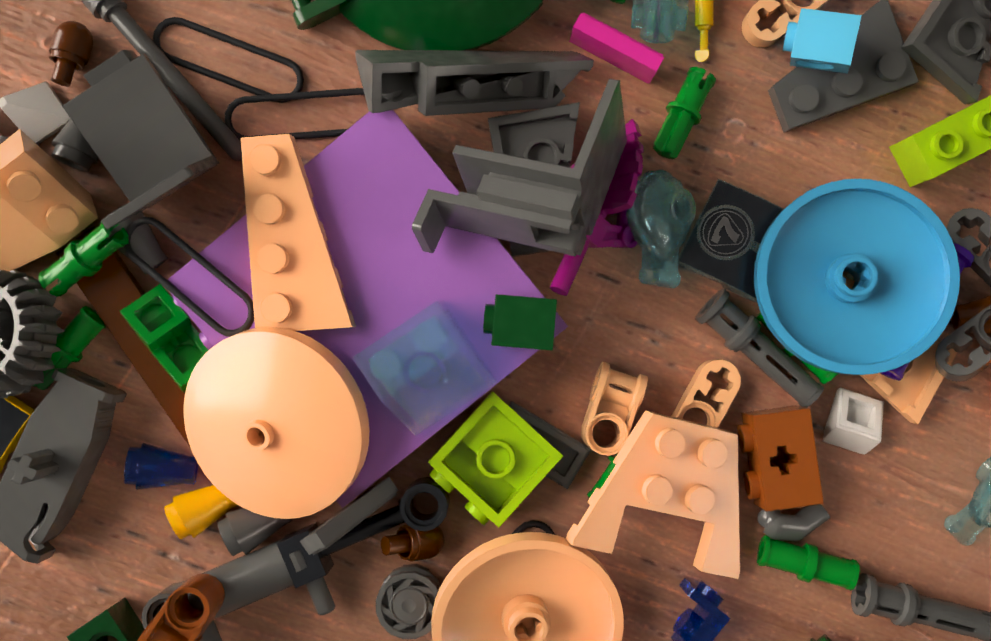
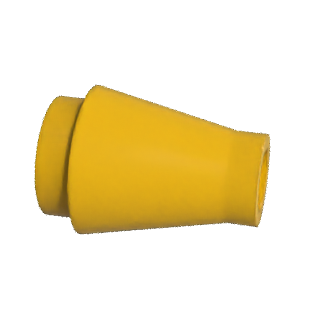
[164,485,238,540]

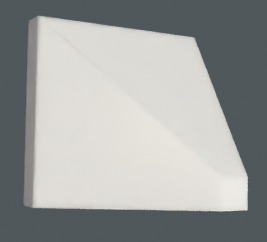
[0,82,70,145]

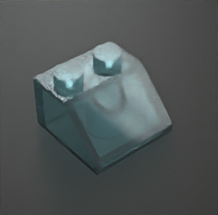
[352,300,498,436]

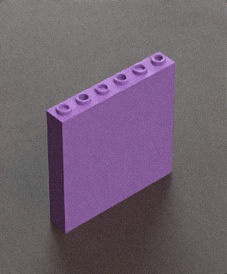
[167,110,568,508]

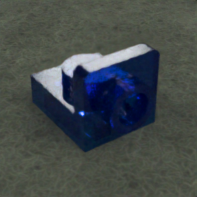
[671,578,731,641]

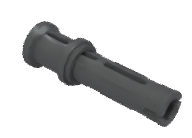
[695,289,824,407]
[851,573,991,641]

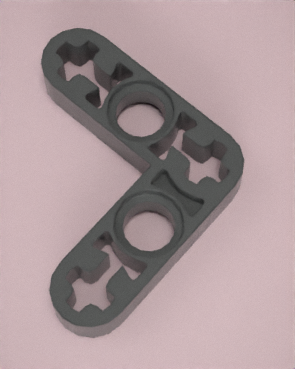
[935,208,991,382]

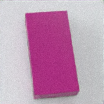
[569,13,664,84]

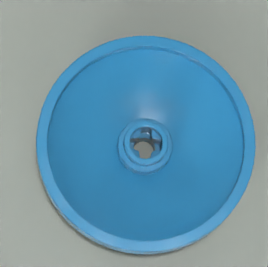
[754,179,960,375]

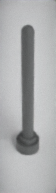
[82,0,242,161]

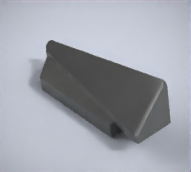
[355,50,594,116]

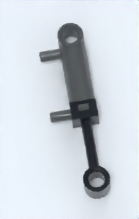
[141,477,450,641]

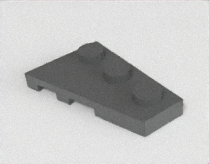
[768,0,919,133]
[488,102,580,257]

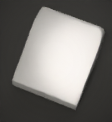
[823,387,884,454]

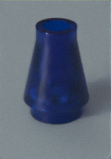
[124,443,198,490]

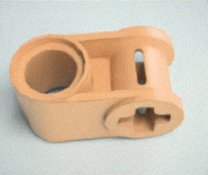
[581,361,648,456]

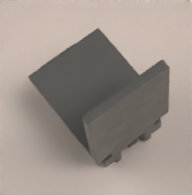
[62,50,219,229]
[412,79,627,256]

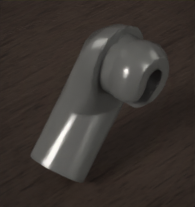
[757,504,830,542]

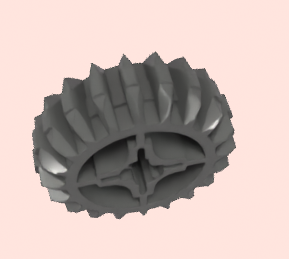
[0,269,64,398]

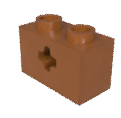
[737,405,824,511]

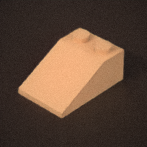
[0,129,98,271]

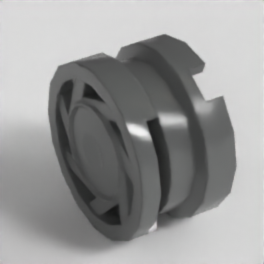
[376,564,441,639]

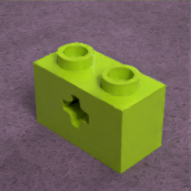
[889,95,991,187]

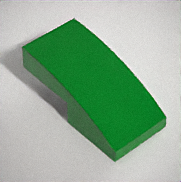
[120,284,209,393]

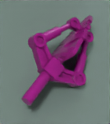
[550,119,644,296]

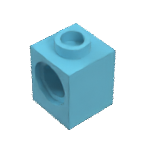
[783,8,862,74]

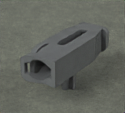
[0,368,127,564]

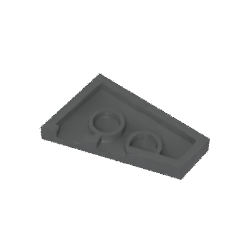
[901,0,991,104]

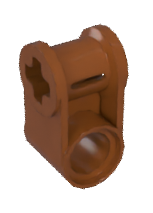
[137,574,225,641]

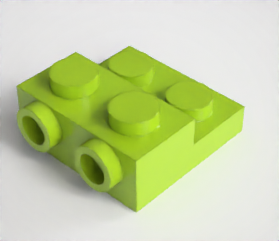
[428,391,563,528]

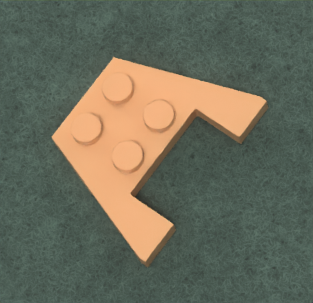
[566,410,740,579]

